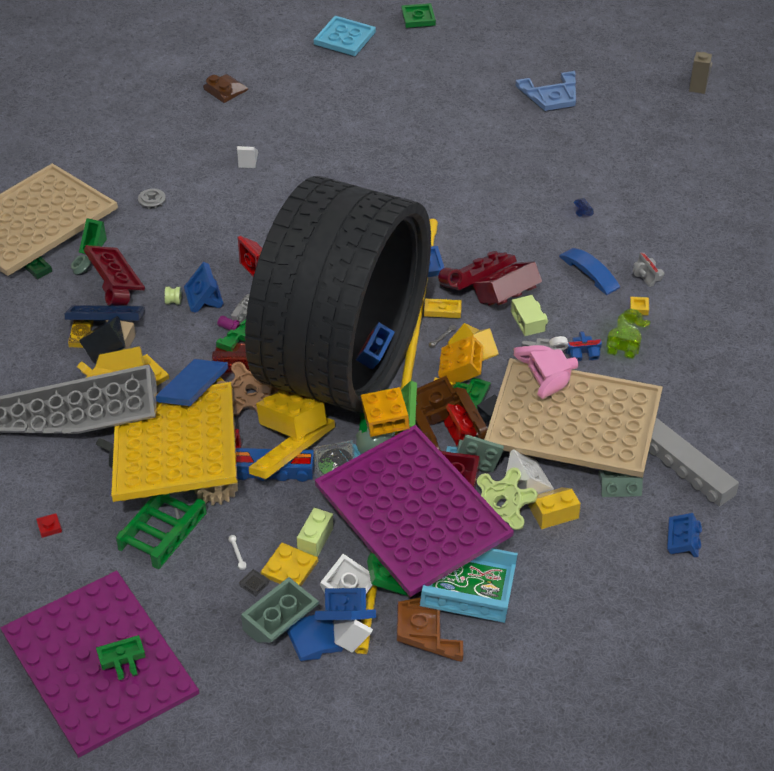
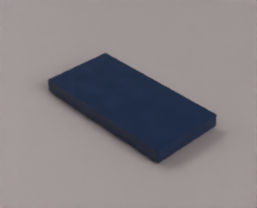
[64,305,145,320]

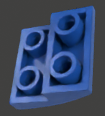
[286,615,343,661]

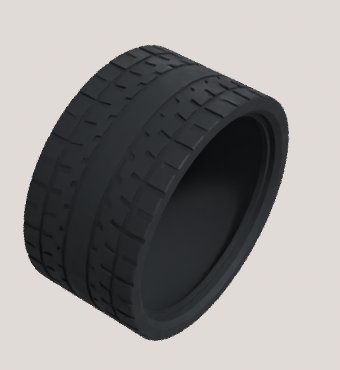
[245,176,431,413]

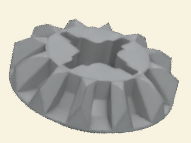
[138,189,166,209]

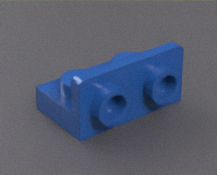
[667,513,702,557]

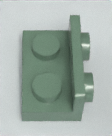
[598,469,643,497]

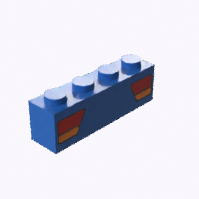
[236,448,314,482]

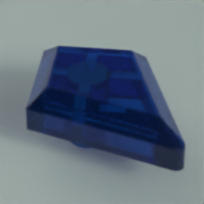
[574,198,594,217]

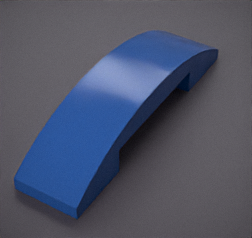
[559,248,620,295]

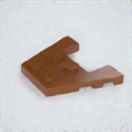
[397,597,463,662]

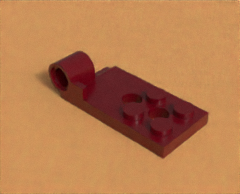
[84,245,145,306]
[438,251,517,290]

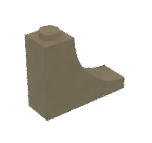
[689,52,712,94]

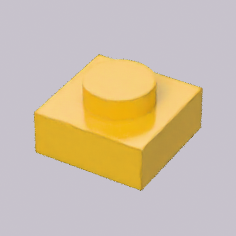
[630,297,649,315]

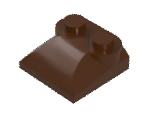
[203,74,248,103]

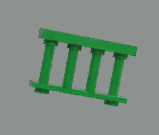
[116,494,207,570]

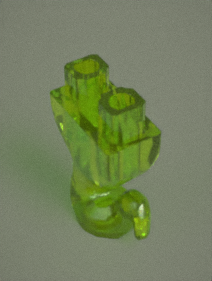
[606,309,651,359]

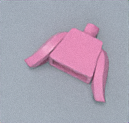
[514,345,578,399]

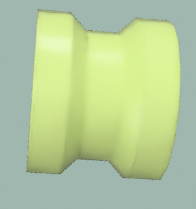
[165,287,182,305]

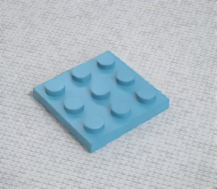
[314,16,376,56]

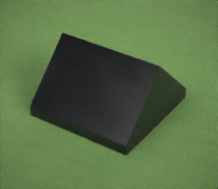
[79,316,126,364]

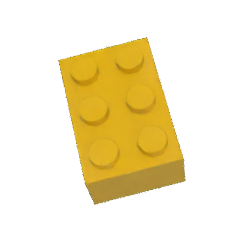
[256,389,327,439]

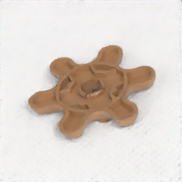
[216,362,281,416]

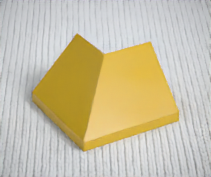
[448,323,499,361]

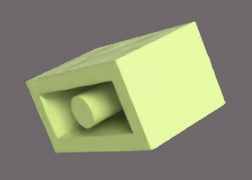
[511,295,548,336]
[297,508,333,557]

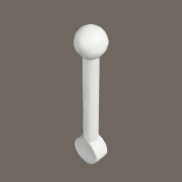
[228,535,247,570]

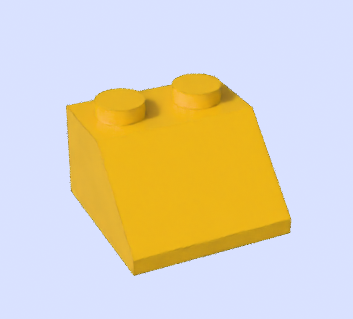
[528,487,581,529]

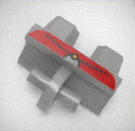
[632,253,665,287]

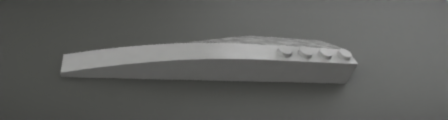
[0,364,157,434]

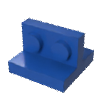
[184,262,224,312]
[315,588,376,620]

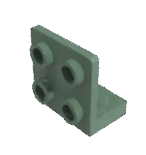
[456,435,504,472]

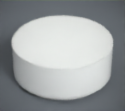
[549,336,569,351]

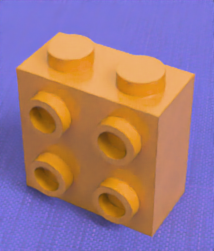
[438,335,483,385]
[361,387,410,437]

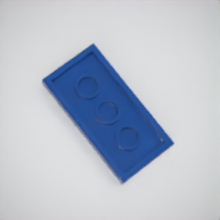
[156,359,228,406]

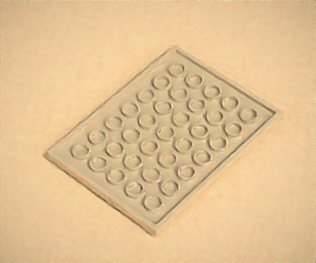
[0,163,118,276]
[485,358,663,478]

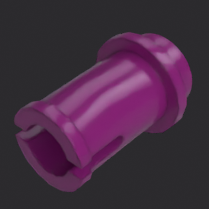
[217,315,240,331]

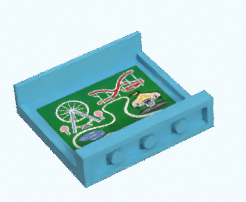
[420,548,518,623]

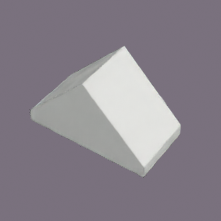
[237,146,258,168]
[334,620,373,653]

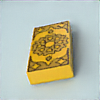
[68,320,93,348]

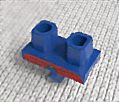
[565,331,602,361]

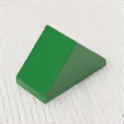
[79,218,107,254]

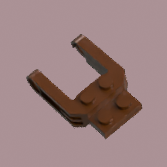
[415,376,488,451]

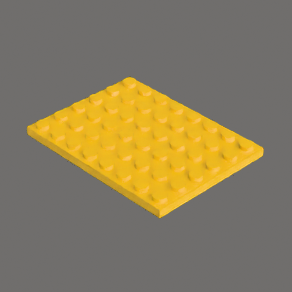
[111,382,237,502]

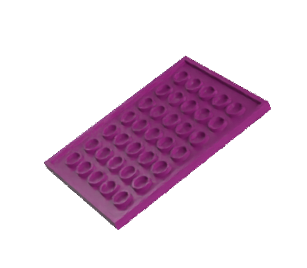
[315,425,514,597]
[0,570,199,758]

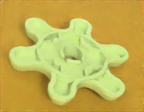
[477,467,538,530]

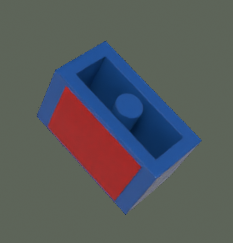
[356,322,395,369]

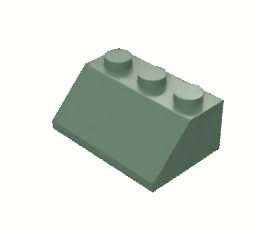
[241,577,319,642]

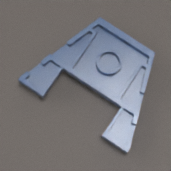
[516,71,576,111]

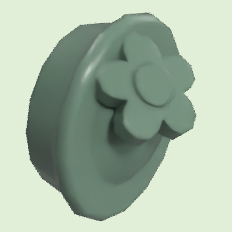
[71,255,91,274]

